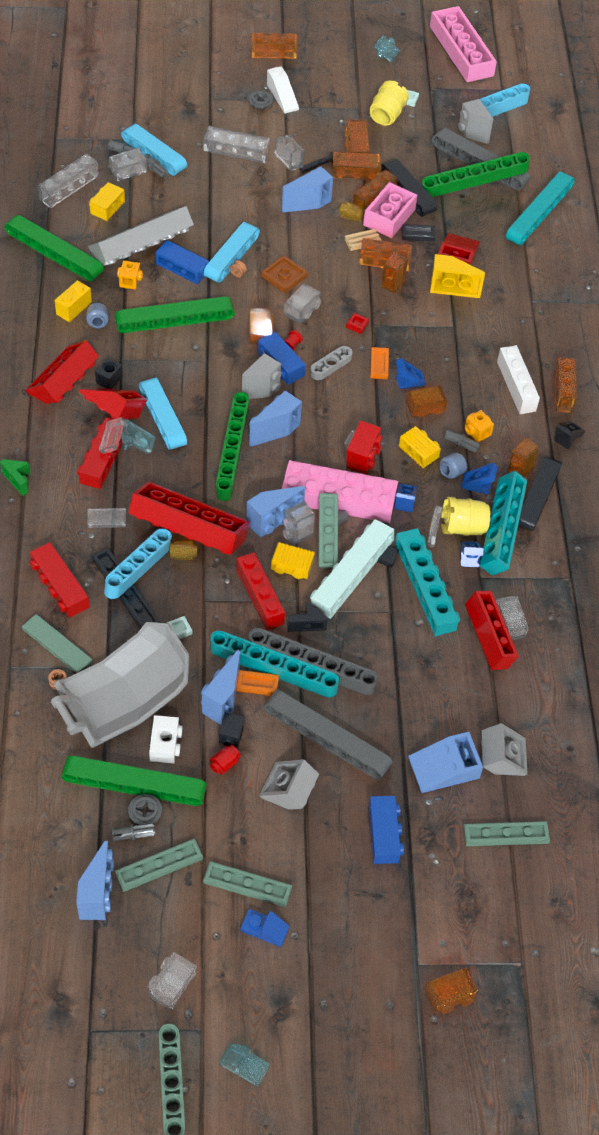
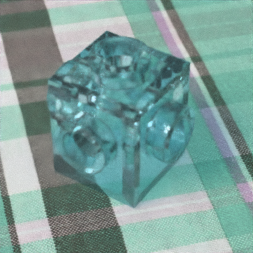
[374,35,401,62]

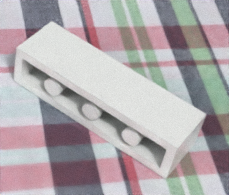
[497,345,540,414]

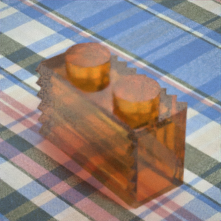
[381,252,408,293]
[250,308,275,345]
[406,385,448,417]
[507,438,539,478]
[424,968,478,1014]

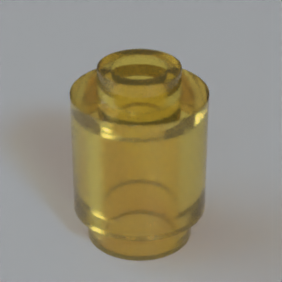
[339,201,364,222]
[170,541,197,560]

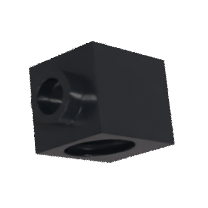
[95,358,123,389]
[219,712,245,748]

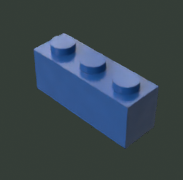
[156,240,209,285]
[257,332,306,385]
[369,796,404,864]

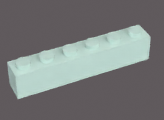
[310,519,394,619]

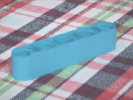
[480,84,530,117]
[121,124,187,176]
[204,222,260,283]
[139,377,187,450]
[104,529,172,599]

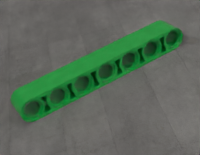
[422,152,530,197]
[4,215,104,282]
[115,297,235,333]
[216,392,249,501]
[61,756,207,806]

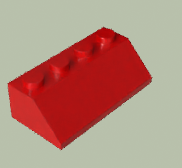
[25,340,99,404]

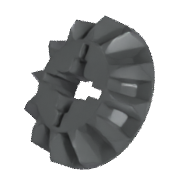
[249,91,273,110]
[128,794,162,825]

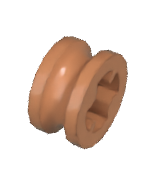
[230,260,247,278]
[48,669,67,690]

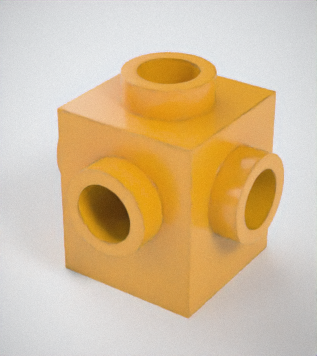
[117,260,143,290]
[465,410,494,442]

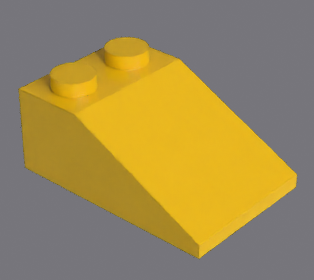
[430,254,485,298]

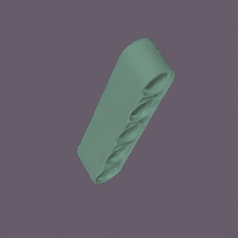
[159,1024,185,1135]

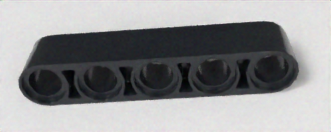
[380,158,437,217]
[518,456,562,531]

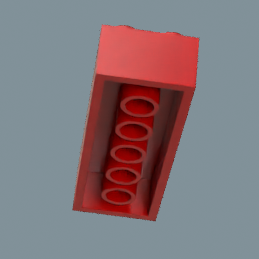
[128,481,250,555]

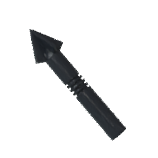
[299,152,342,173]

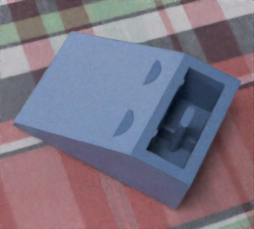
[282,166,333,212]
[249,391,302,447]
[246,486,305,538]
[201,650,240,725]
[408,732,483,793]
[76,841,114,920]

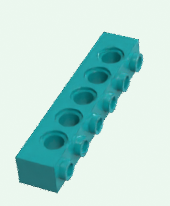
[480,471,527,576]
[395,528,460,636]

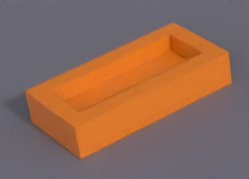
[370,347,389,379]
[237,670,279,696]

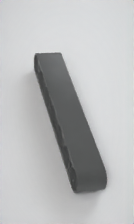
[431,128,531,190]
[249,628,378,695]
[263,690,393,780]

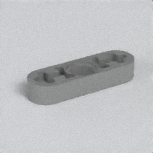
[310,346,353,380]

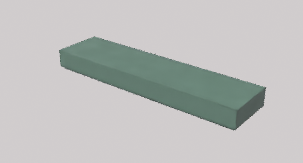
[318,493,338,569]
[22,614,93,673]
[463,821,550,846]
[115,838,203,892]
[203,861,293,907]

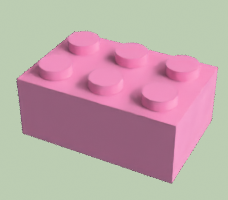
[363,182,417,238]

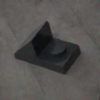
[554,421,585,449]
[287,602,328,632]

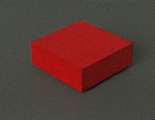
[346,313,369,334]

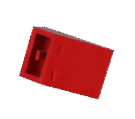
[438,233,480,266]
[79,388,147,421]

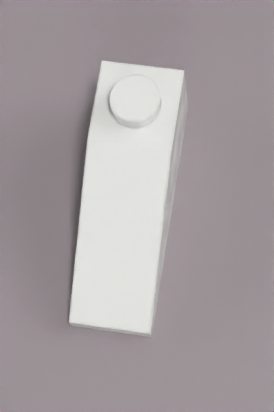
[267,66,299,114]

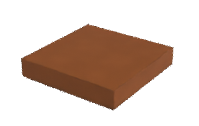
[261,255,308,293]

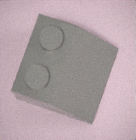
[458,99,493,144]
[242,353,282,399]
[481,723,527,776]
[259,759,319,810]

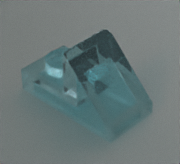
[120,419,156,454]
[219,1043,270,1087]

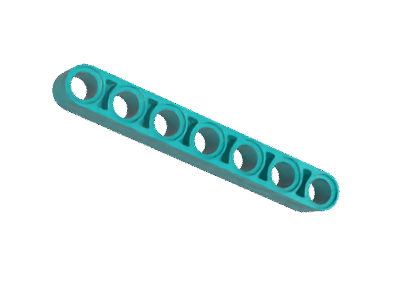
[506,171,575,246]
[210,631,339,698]

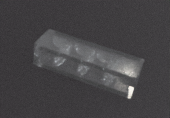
[204,126,270,163]
[38,154,98,208]

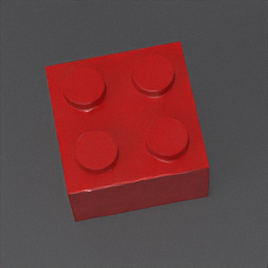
[346,421,383,475]

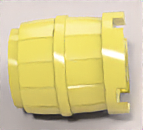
[370,81,409,126]
[441,497,490,536]

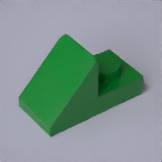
[0,459,30,496]

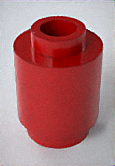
[210,745,241,775]

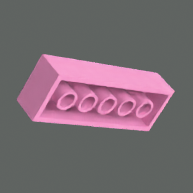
[430,6,497,82]
[282,460,398,523]

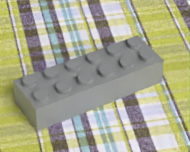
[88,206,194,266]

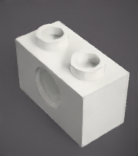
[149,715,183,764]

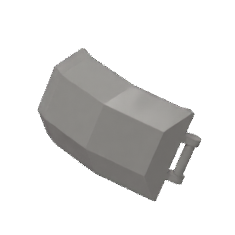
[51,622,190,748]

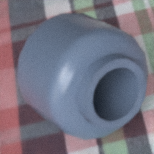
[86,303,109,329]
[440,452,467,479]

